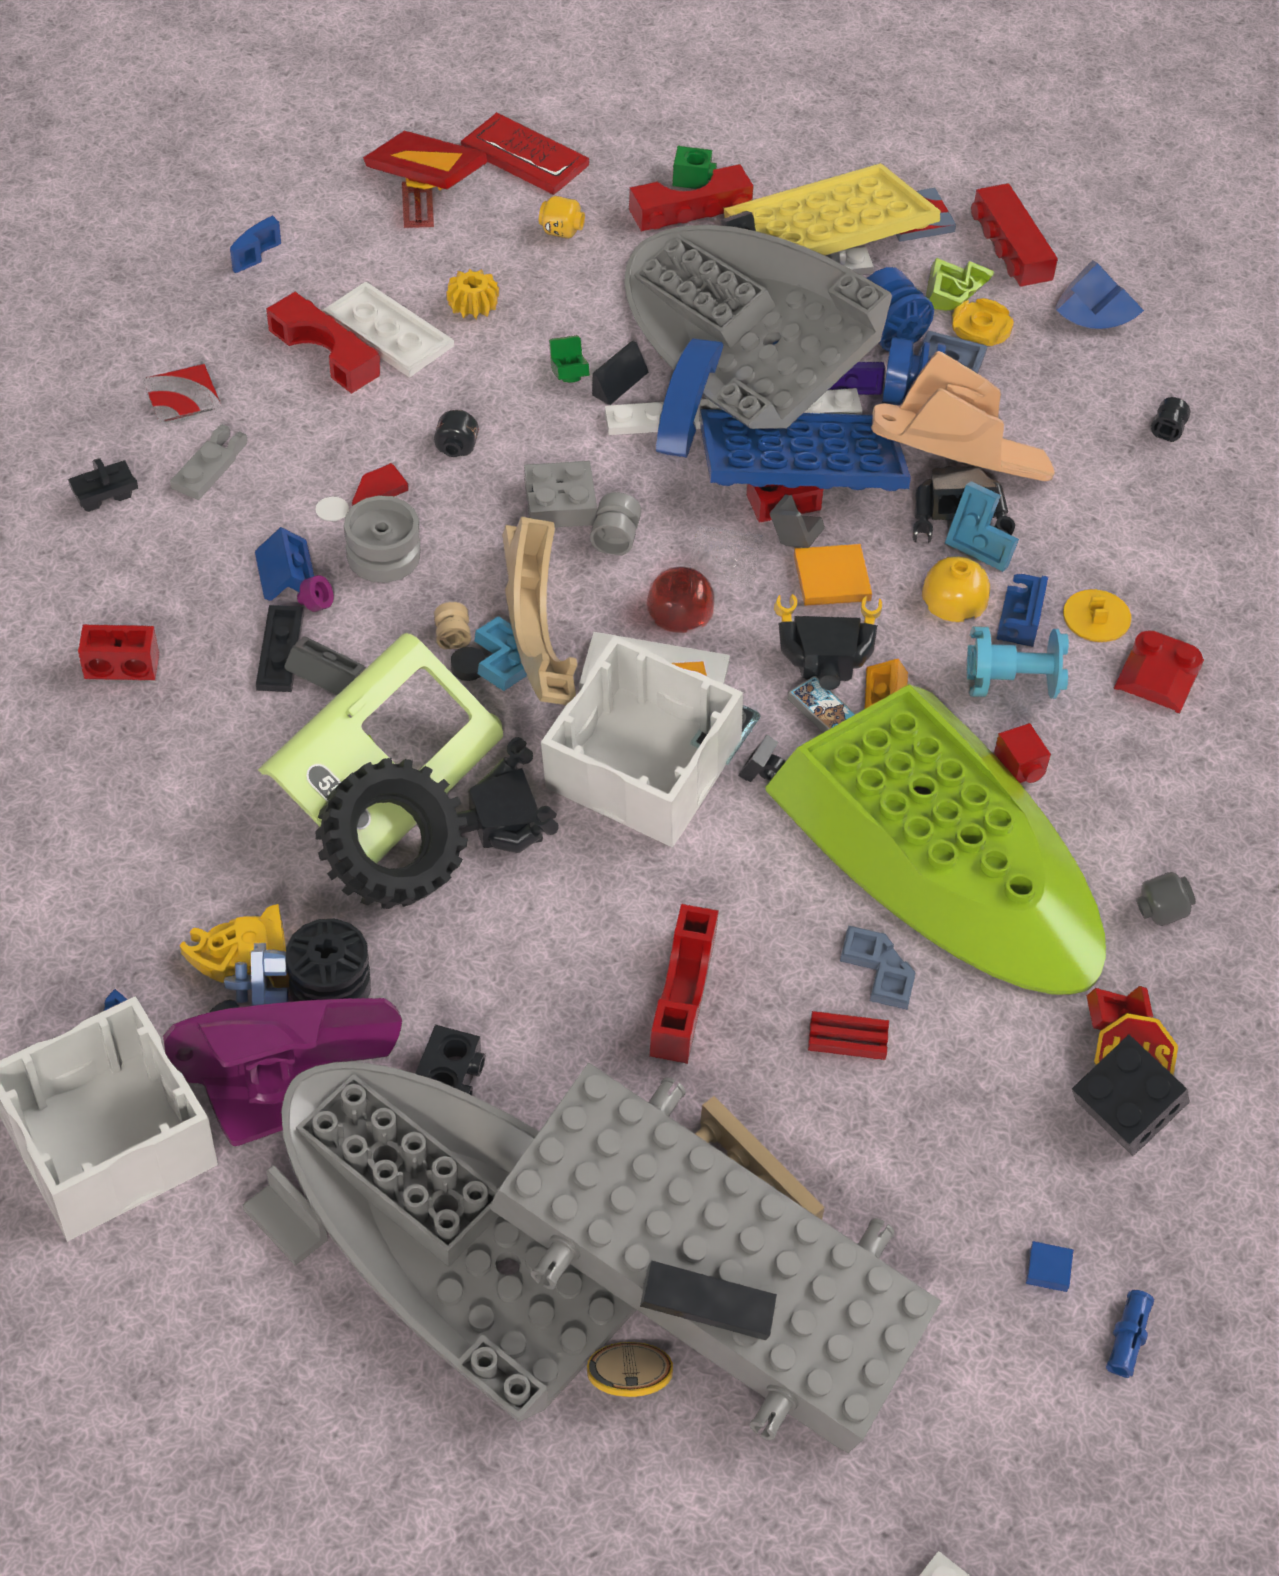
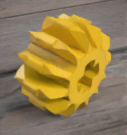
[446,268,499,319]

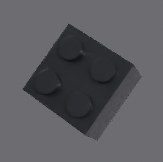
[1072,1035,1190,1156]

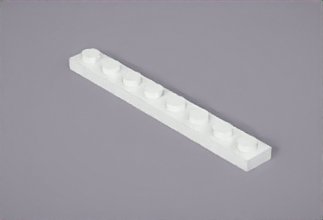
[605,388,862,435]

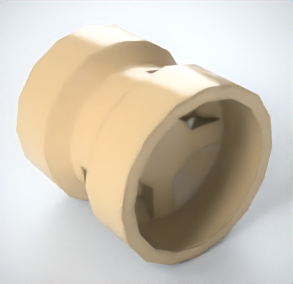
[434,602,471,650]

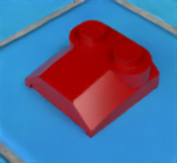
[1114,630,1204,714]

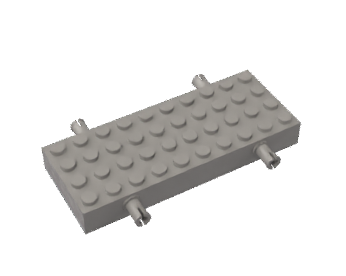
[489,1062,941,1453]

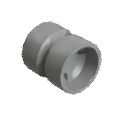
[590,492,642,556]

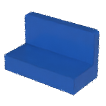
[255,527,314,601]

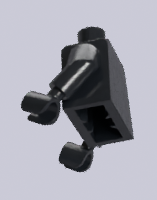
[912,466,1015,543]
[457,737,559,853]

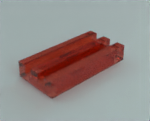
[402,181,434,228]

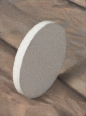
[316,497,349,521]

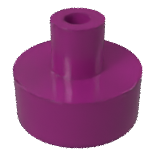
[297,575,334,612]

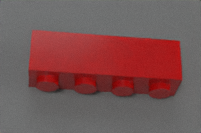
[971,183,1058,287]

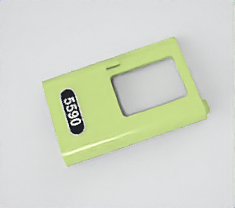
[258,633,504,864]

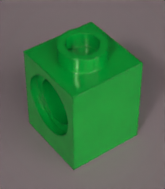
[672,146,717,189]

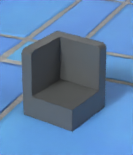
[769,495,825,548]

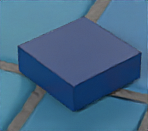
[1026,1241,1074,1292]

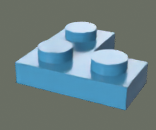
[945,481,1019,572]
[474,616,527,691]

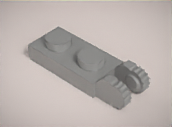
[170,424,248,500]

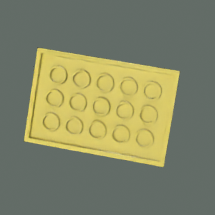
[724,163,940,256]

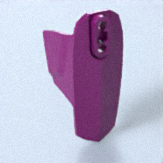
[163,998,402,1146]

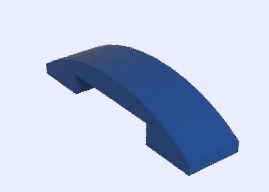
[656,338,724,458]

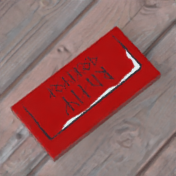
[461,112,589,195]

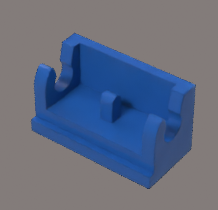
[996,574,1048,647]

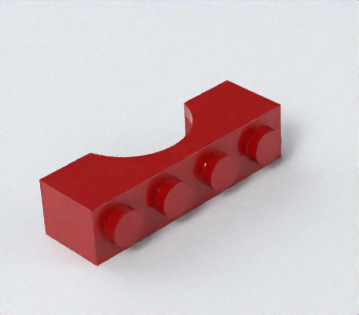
[629,164,754,232]
[266,291,380,394]
[649,904,719,1064]

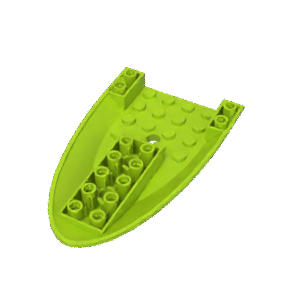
[765,684,1106,995]

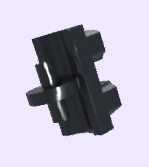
[68,458,138,512]

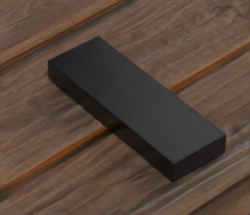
[256,605,304,692]
[640,1260,777,1340]

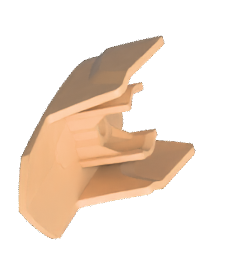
[871,351,1055,481]

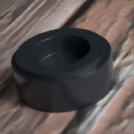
[451,647,486,681]

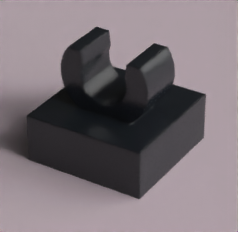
[738,735,785,782]

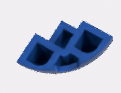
[1056,260,1144,329]

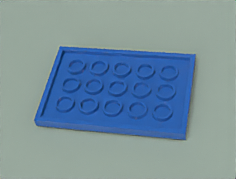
[699,409,911,491]

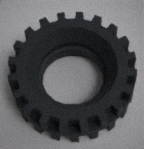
[315,758,468,909]

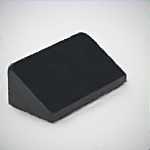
[592,341,649,405]

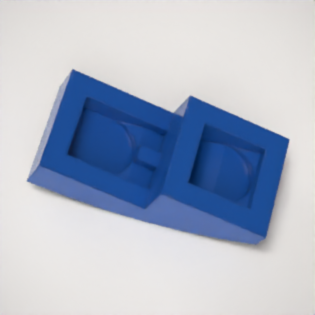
[230,215,281,273]

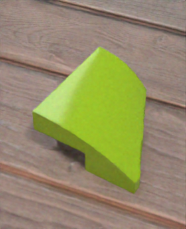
[925,258,994,311]

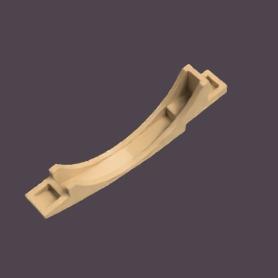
[502,517,577,705]

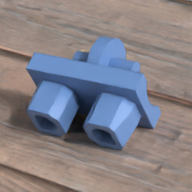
[224,943,289,1006]

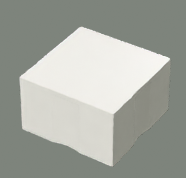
[541,635,743,847]
[0,996,218,1242]

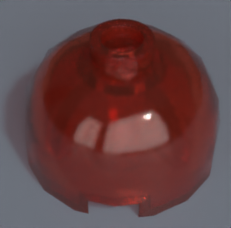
[646,566,715,633]

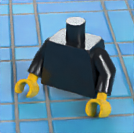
[774,594,882,690]

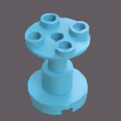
[966,626,1069,699]

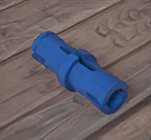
[1106,1290,1155,1378]

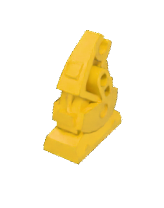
[179,904,289,988]

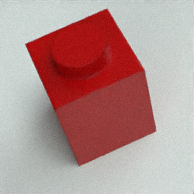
[994,723,1051,783]

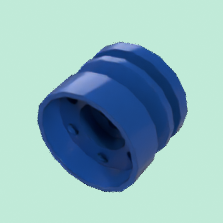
[867,267,934,352]
[882,337,946,406]

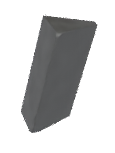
[285,636,366,695]

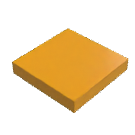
[794,544,872,606]

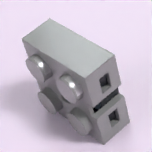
[524,461,597,528]

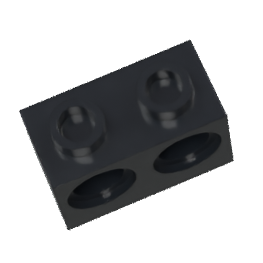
[415,1024,486,1095]

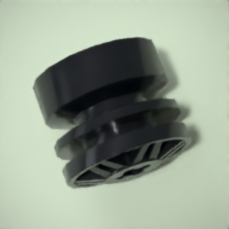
[286,918,371,1002]

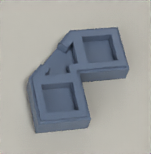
[840,925,916,1010]

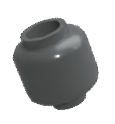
[1136,872,1196,926]

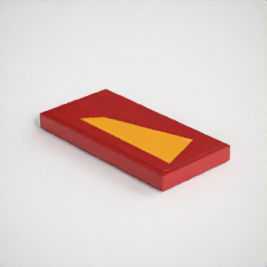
[363,130,488,190]

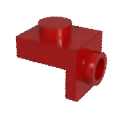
[1086,986,1153,1030]

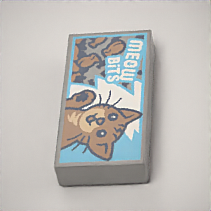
[787,676,856,733]

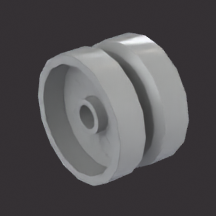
[344,496,421,583]

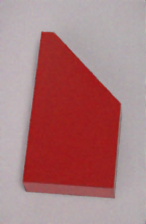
[352,463,408,506]

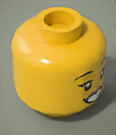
[538,196,585,239]

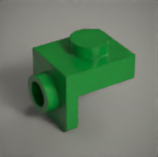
[549,335,590,383]

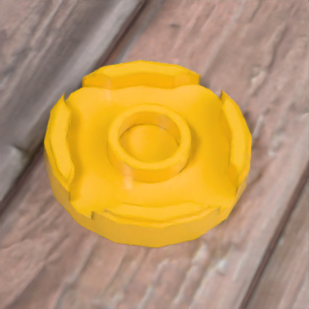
[951,298,1014,346]

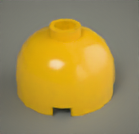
[921,556,990,622]

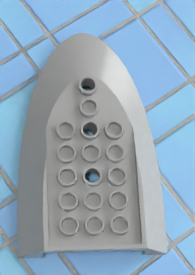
[624,225,892,429]
[281,1062,636,1422]

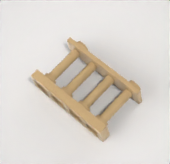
[694,1096,825,1220]

